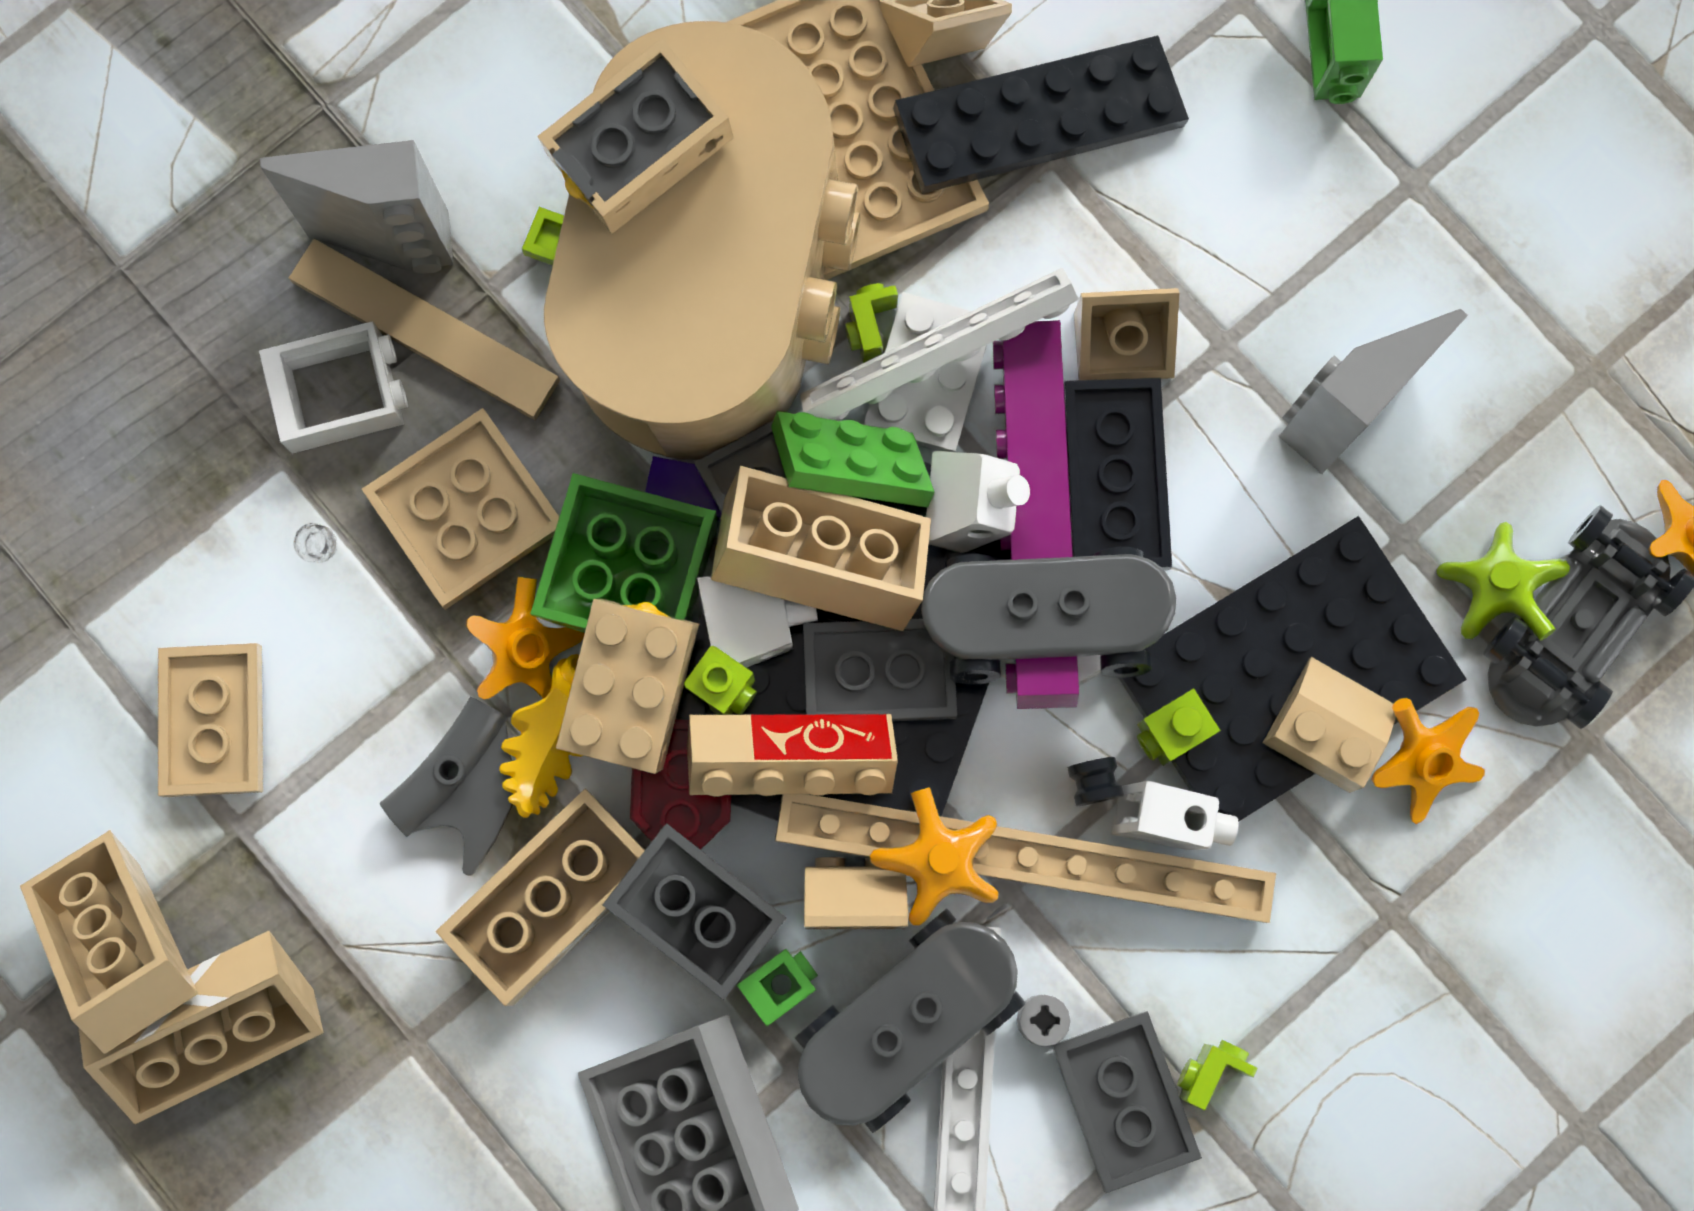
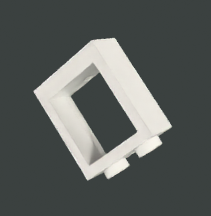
[259,321,408,454]

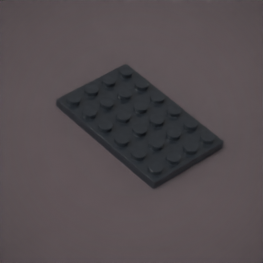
[1119,516,1467,822]

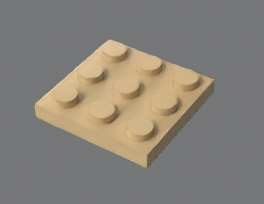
[362,408,559,610]

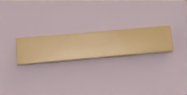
[289,239,560,421]

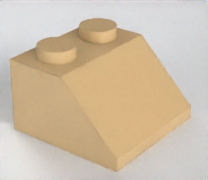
[1263,657,1396,793]
[804,857,908,929]

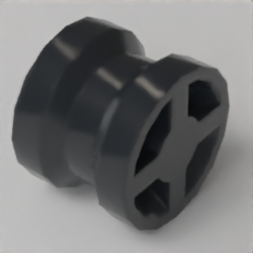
[1067,757,1124,806]

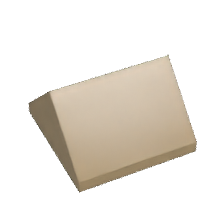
[880,0,1012,67]
[1074,288,1180,380]

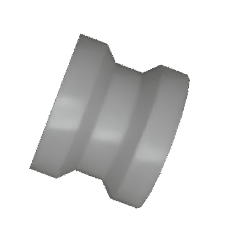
[1016,995,1070,1046]

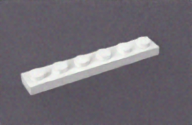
[800,268,1079,421]

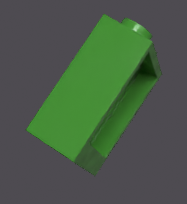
[1305,0,1383,104]

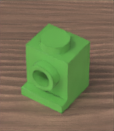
[737,949,819,1026]

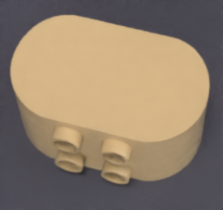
[544,21,860,459]

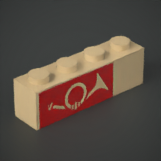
[687,714,898,796]

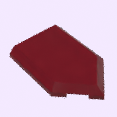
[630,719,732,850]

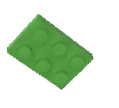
[771,411,935,507]

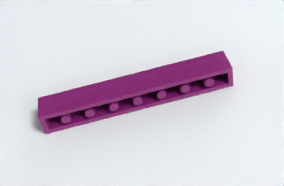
[993,320,1079,709]

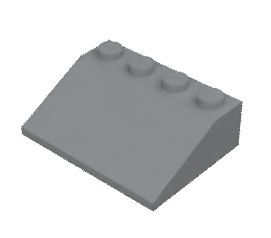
[260,140,454,274]
[1279,309,1468,474]
[578,1015,799,1211]

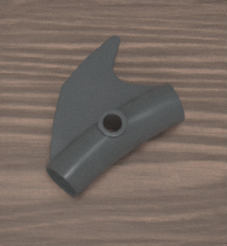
[379,696,513,876]

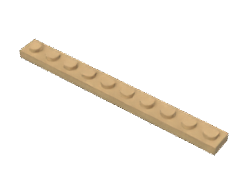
[774,794,1276,923]

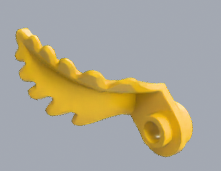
[499,654,583,818]

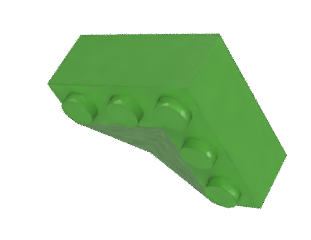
[530,473,719,633]

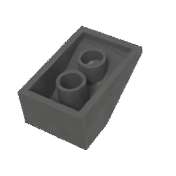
[602,823,786,1000]

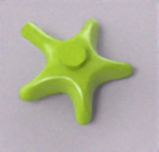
[1436,522,1570,641]

